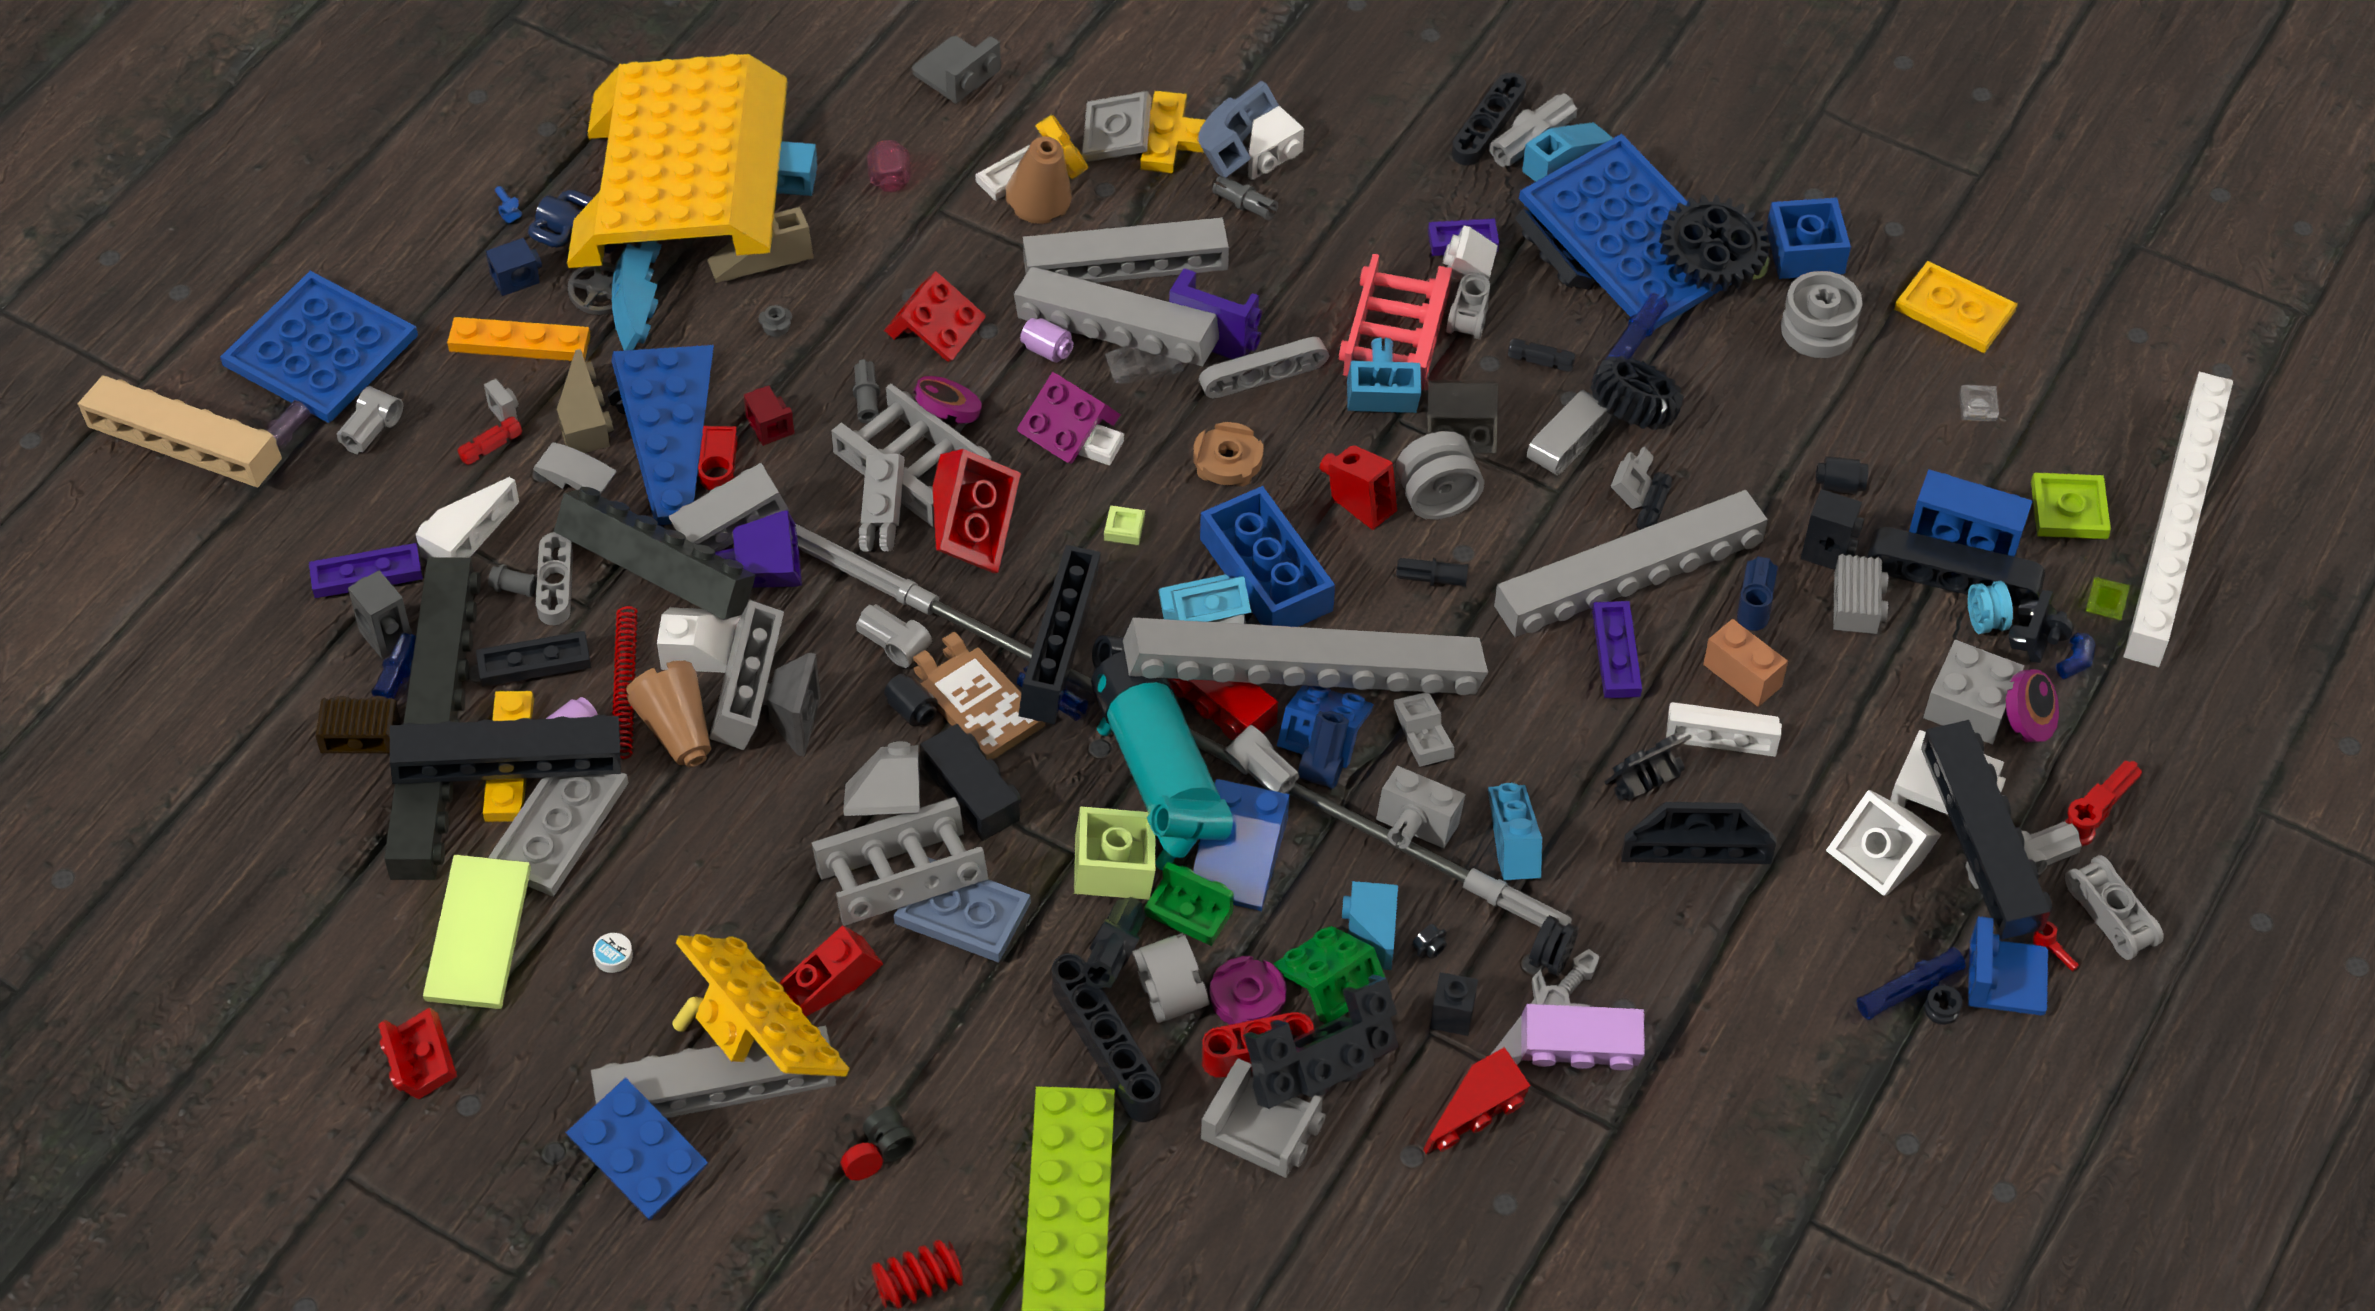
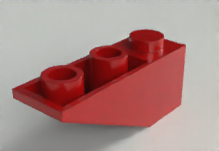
[1169,678,1278,740]
[779,925,883,1017]
[1423,1047,1531,1154]

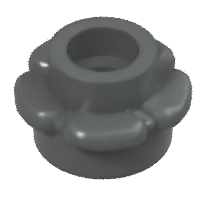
[759,305,792,337]

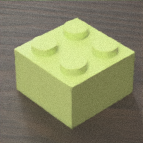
[1074,806,1155,900]

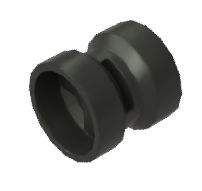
[863,1106,916,1162]

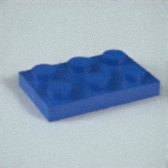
[566,1077,708,1221]

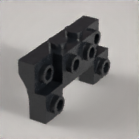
[1244,975,1399,1109]

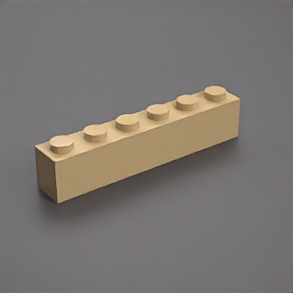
[78,375,282,488]

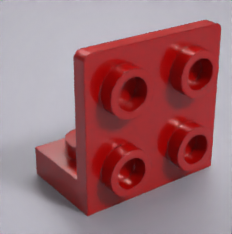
[884,271,985,362]

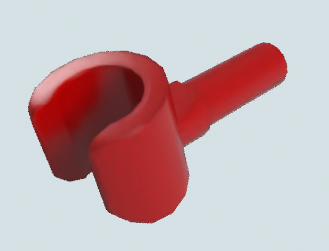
[2033,921,2079,972]

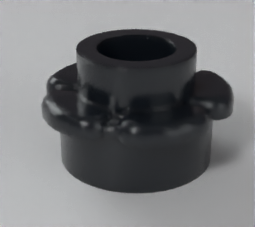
[1412,924,1447,959]

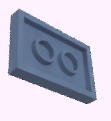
[894,857,1031,962]

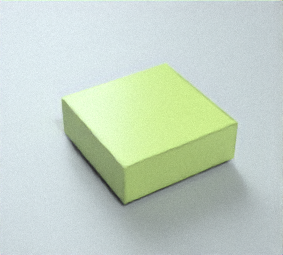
[1104,506,1145,545]

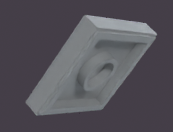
[1082,91,1151,162]

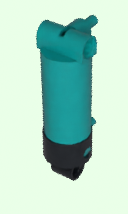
[1091,635,1233,870]

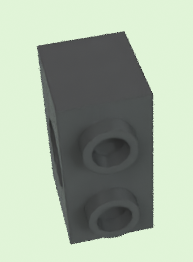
[348,570,413,659]

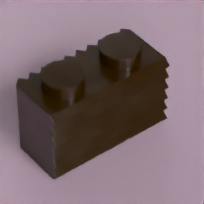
[315,696,400,753]

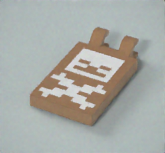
[913,632,1045,760]

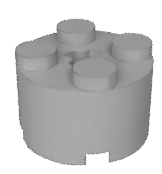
[1132,933,1209,1023]

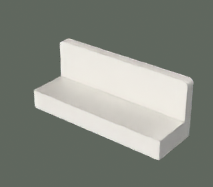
[1666,702,1782,757]

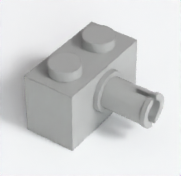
[1376,766,1466,849]

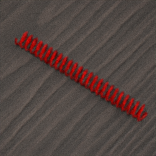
[612,606,638,759]

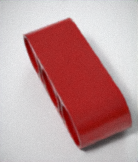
[1202,1012,1314,1077]

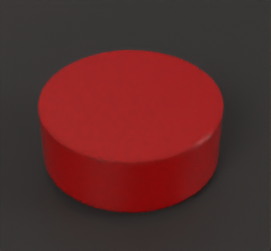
[841,1143,883,1181]

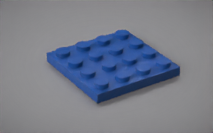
[220,271,418,423]

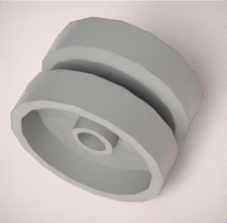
[1781,271,1863,358]
[1395,431,1484,520]

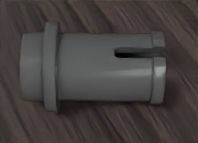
[488,564,537,597]

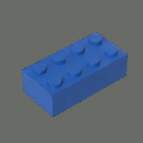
[1200,486,1335,627]

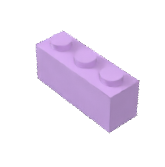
[1521,1004,1644,1070]

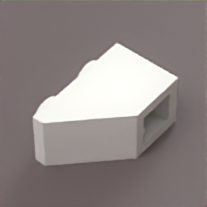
[1248,106,1304,180]
[1443,226,1497,280]

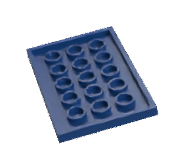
[1519,134,1732,334]

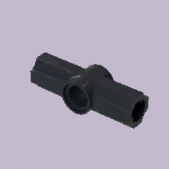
[1082,897,1147,990]

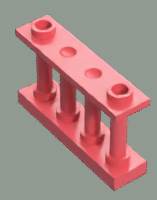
[1339,254,1452,390]

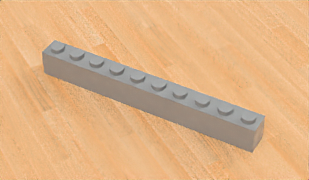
[1123,618,1488,695]

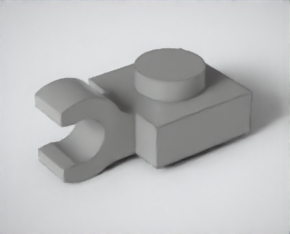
[1611,447,1654,509]

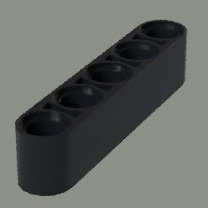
[1867,527,2045,607]
[1052,953,1161,1122]

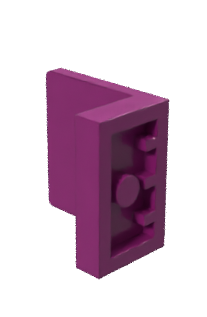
[1017,372,1121,464]

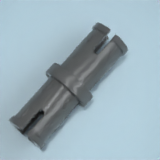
[1212,175,1278,221]

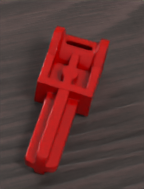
[2065,761,2142,846]

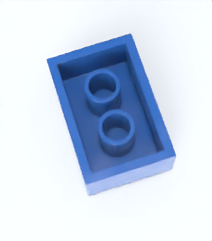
[1909,469,2033,557]

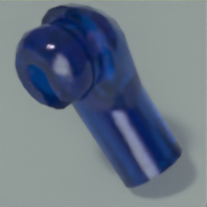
[2056,633,2096,679]

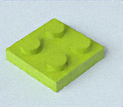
[2031,473,2111,539]

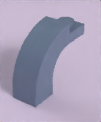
[1198,81,1279,178]

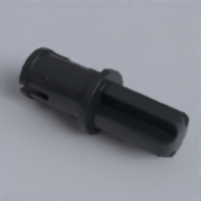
[1396,558,1468,587]

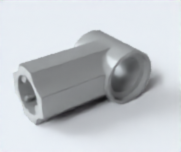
[337,386,403,454]
[856,604,932,668]
[1223,725,1299,794]

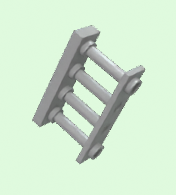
[831,384,991,527]
[812,797,988,926]

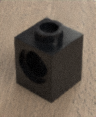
[1430,972,1478,1036]

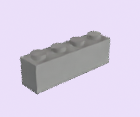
[709,600,784,750]

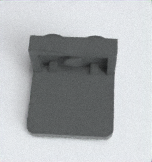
[912,36,1001,104]

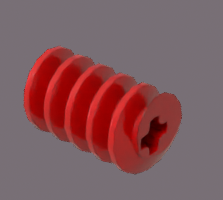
[872,1240,963,1310]

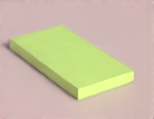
[423,855,531,1009]

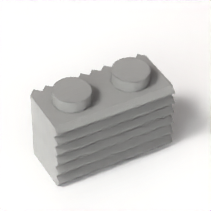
[1833,554,1888,634]

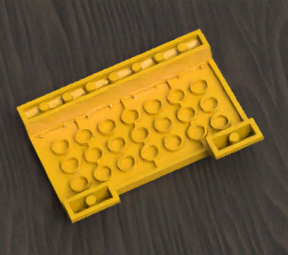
[567,54,788,268]

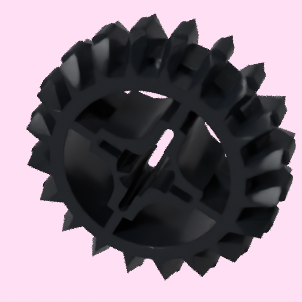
[1590,356,1684,430]

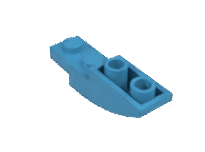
[612,240,661,351]

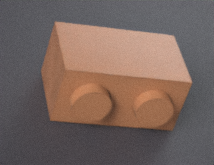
[1703,619,1788,707]

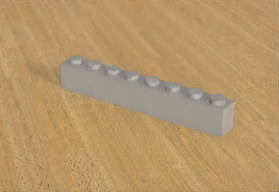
[1494,490,1768,637]

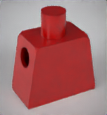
[1320,445,1397,530]

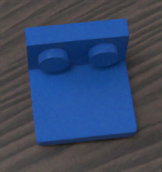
[1277,685,1374,768]
[1968,916,2048,1016]

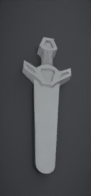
[1490,949,1600,1065]

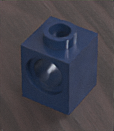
[486,238,542,296]

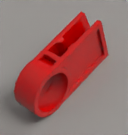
[698,426,738,491]

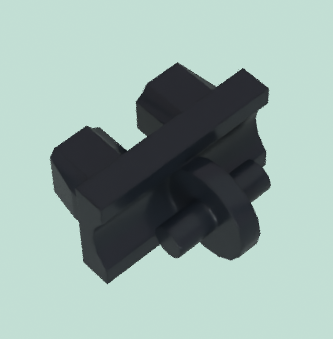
[2009,590,2074,663]

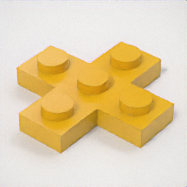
[1141,91,1206,173]

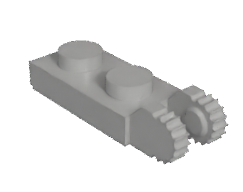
[858,454,905,552]

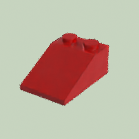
[932,449,1021,574]

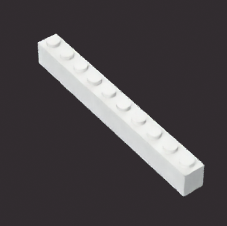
[2124,372,2233,667]

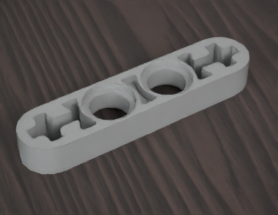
[1199,337,1329,398]

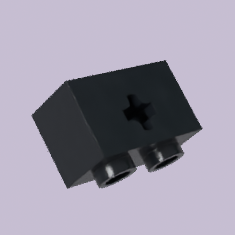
[1800,489,1865,570]

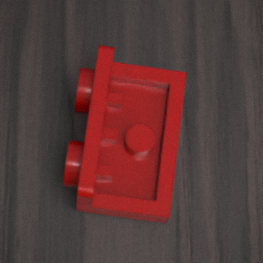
[378,1008,457,1100]

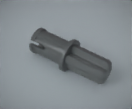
[853,359,880,424]

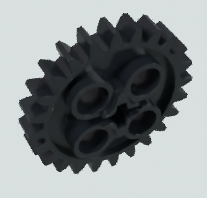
[1659,195,1770,292]

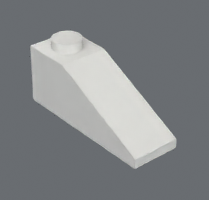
[416,477,519,559]

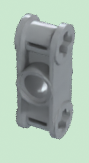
[2065,855,2164,960]

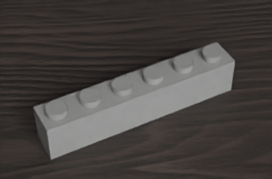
[1023,218,1229,283]
[1014,267,1219,366]
[591,1026,836,1118]

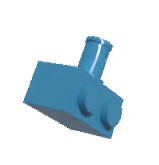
[1347,337,1421,413]

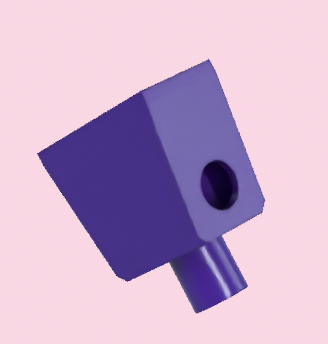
[715,510,802,588]

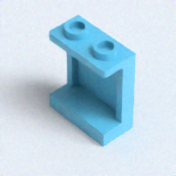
[1158,574,1251,622]

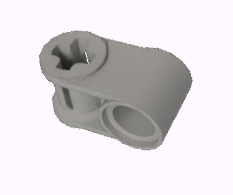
[1446,273,1490,340]

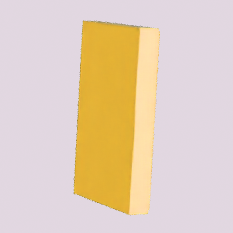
[1894,261,2017,353]

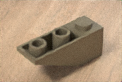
[707,207,814,283]
[557,349,614,453]

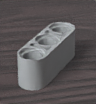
[1527,390,1613,475]

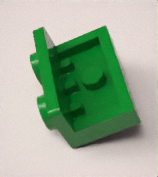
[1144,862,1234,946]

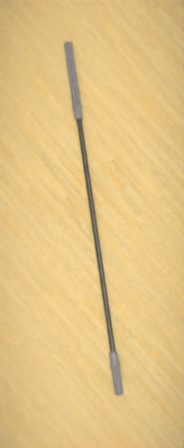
[796,524,1572,927]

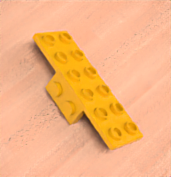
[676,934,849,1076]

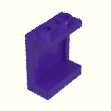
[1169,268,1262,359]

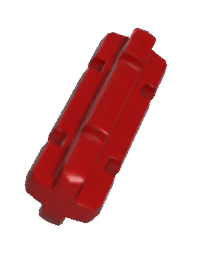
[457,416,522,465]

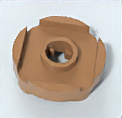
[1193,422,1263,487]

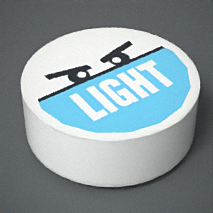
[593,933,633,973]

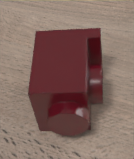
[744,385,795,446]

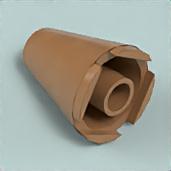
[1006,137,1072,224]
[626,660,711,768]

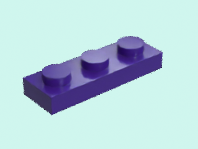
[309,543,423,598]
[1592,601,1642,698]

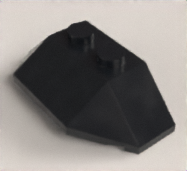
[1621,802,1777,864]

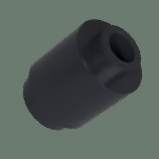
[1815,456,1868,494]
[884,674,938,727]

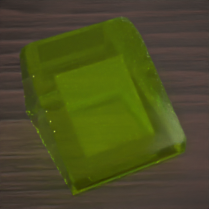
[2085,577,2130,620]

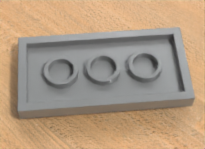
[488,772,629,897]

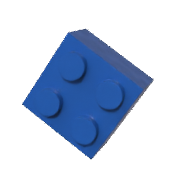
[1766,198,1851,279]

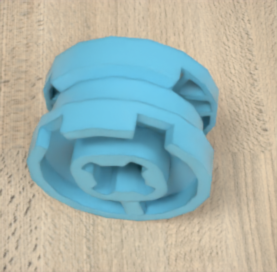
[1967,581,2013,634]

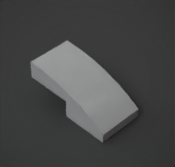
[533,442,616,494]
[1394,693,1454,767]

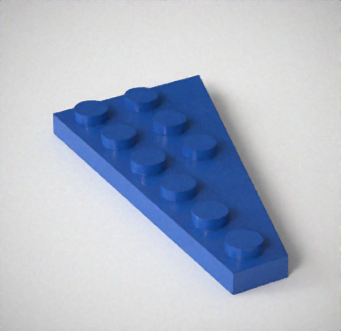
[611,345,714,525]

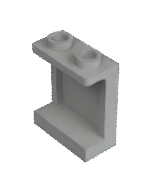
[1201,1058,1326,1178]

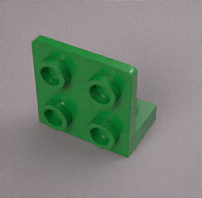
[1273,926,1385,1024]

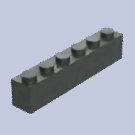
[554,487,756,620]

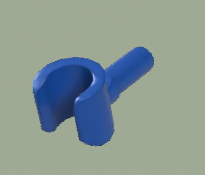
[495,186,522,223]

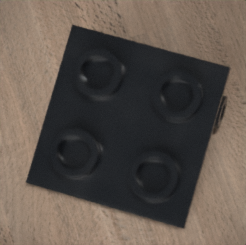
[1604,734,1692,801]

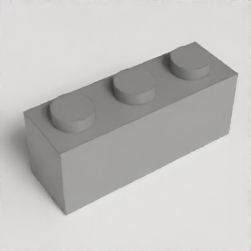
[668,463,790,554]

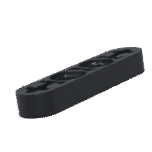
[1452,73,1526,166]

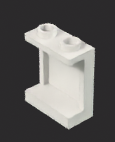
[1890,730,2006,814]

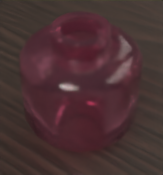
[867,140,911,192]

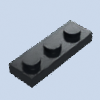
[1515,209,1596,290]
[476,631,591,687]

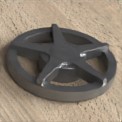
[568,262,616,315]

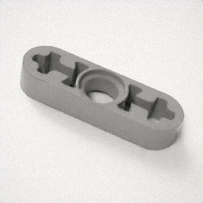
[536,532,573,625]

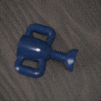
[528,190,618,254]

